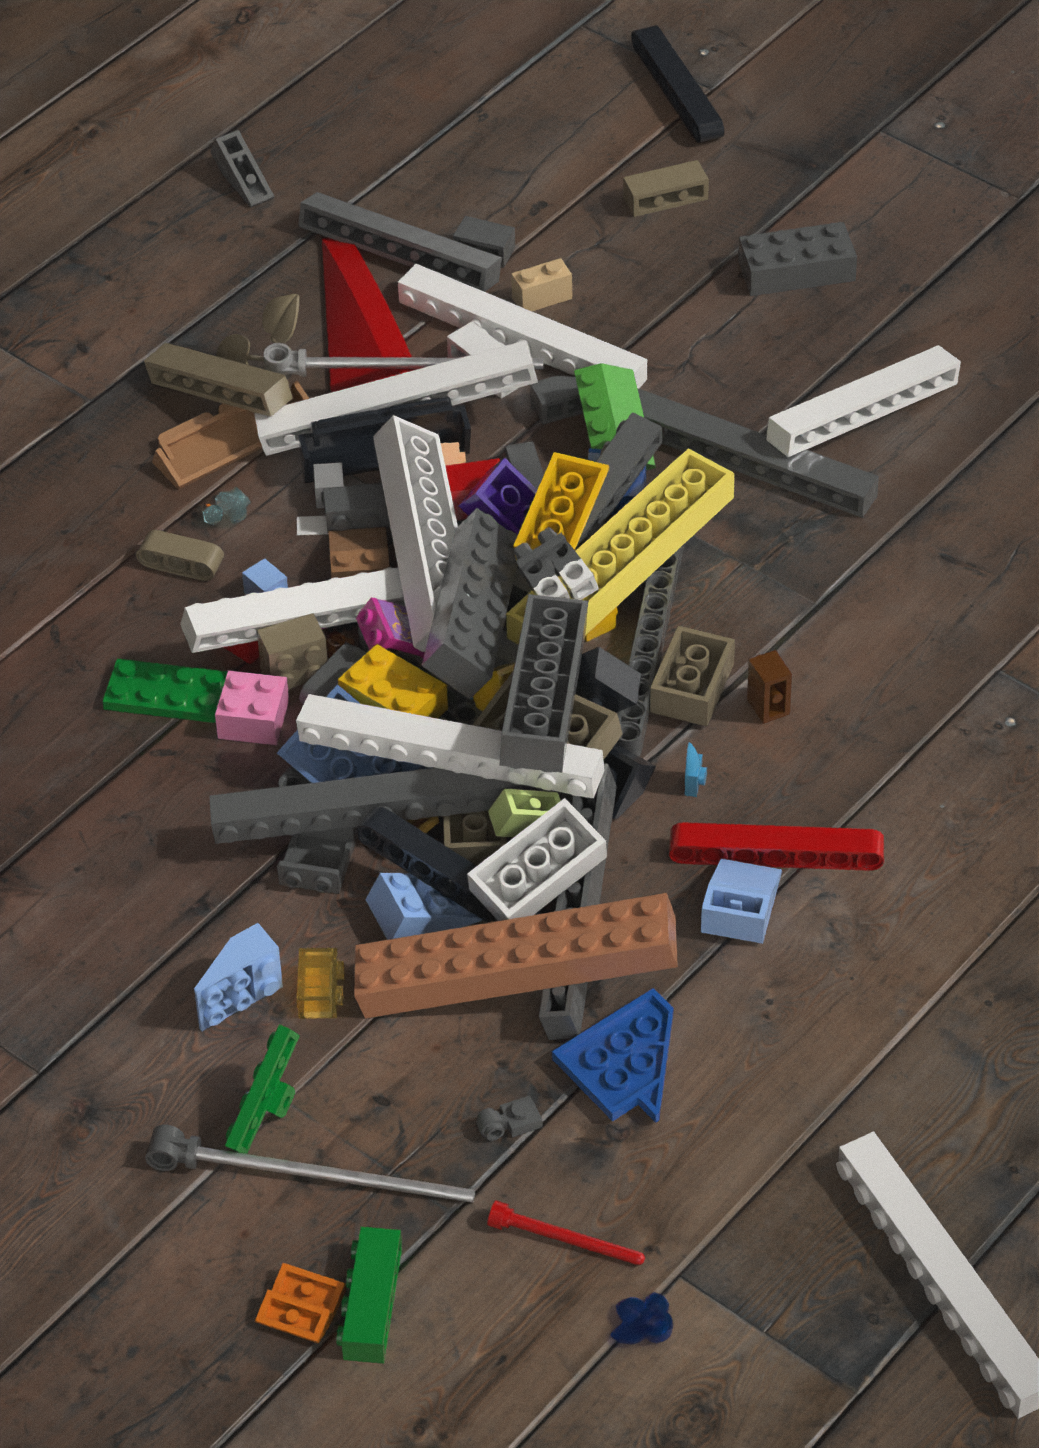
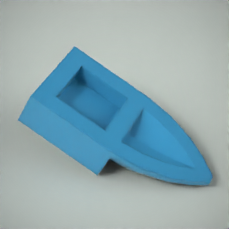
[685,742,707,797]

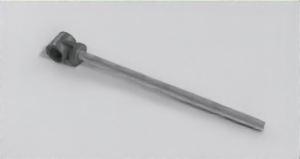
[145,1125,475,1203]

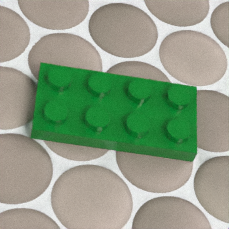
[103,658,228,723]

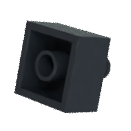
[575,647,641,713]

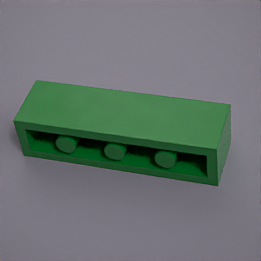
[336,1227,402,1364]

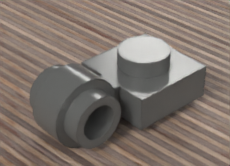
[476,1095,543,1141]

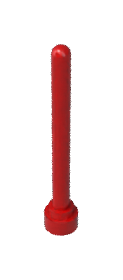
[487,1200,645,1265]

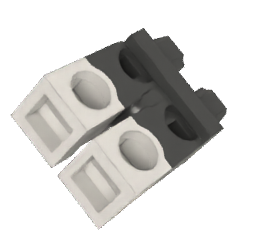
[514,527,599,600]

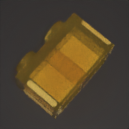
[297,948,345,1019]

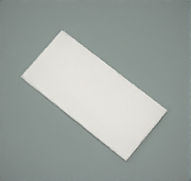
[297,516,329,535]

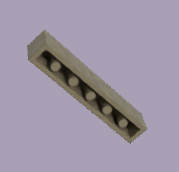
[144,343,293,417]

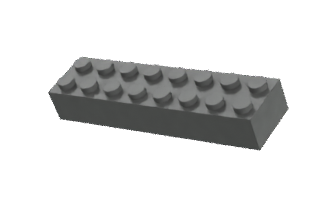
[422,508,517,699]
[499,594,589,773]

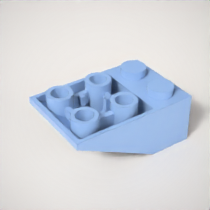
[701,859,782,944]
[365,873,482,940]
[194,923,283,1031]

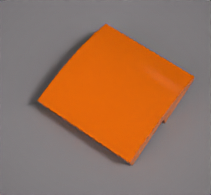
[255,1263,347,1344]

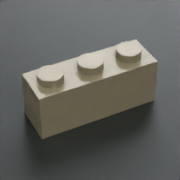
[623,160,709,217]

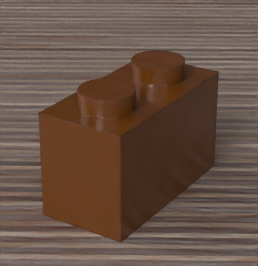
[747,650,792,724]

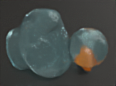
[203,486,251,525]

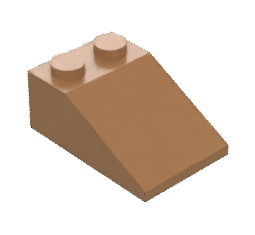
[328,527,389,578]

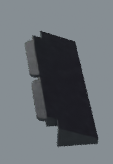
[298,397,471,483]

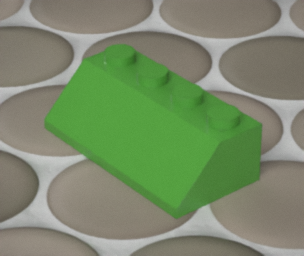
[574,363,656,471]

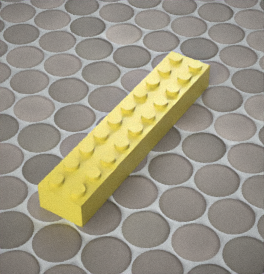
[506,448,734,645]

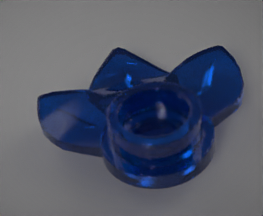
[610,1292,674,1344]

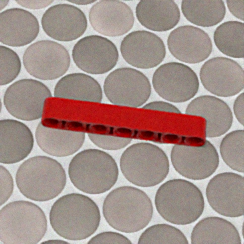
[669,822,884,871]

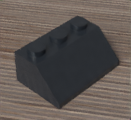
[603,744,656,819]

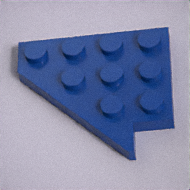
[552,988,674,1123]

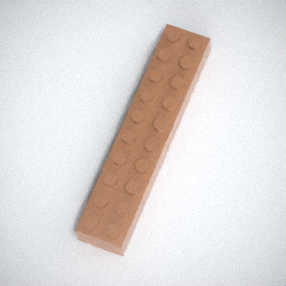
[354,893,678,1019]

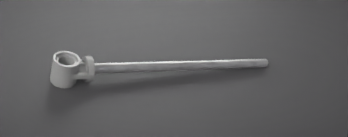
[263,343,543,380]

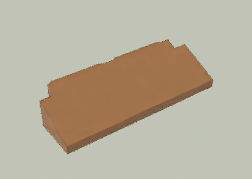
[152,381,309,490]

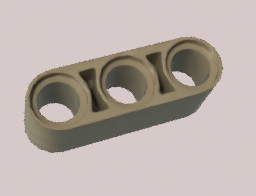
[136,530,224,581]

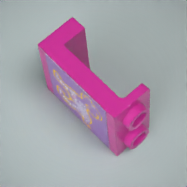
[356,597,425,658]

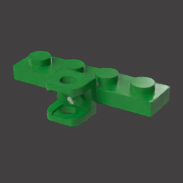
[225,1024,300,1154]

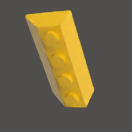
[513,452,609,566]

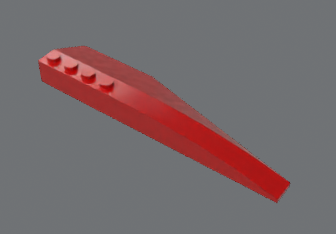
[322,237,417,393]

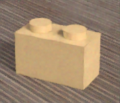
[511,258,572,311]

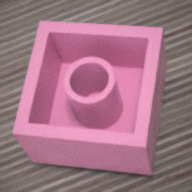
[215,671,289,745]

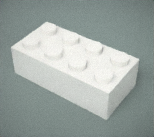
[467,798,607,921]

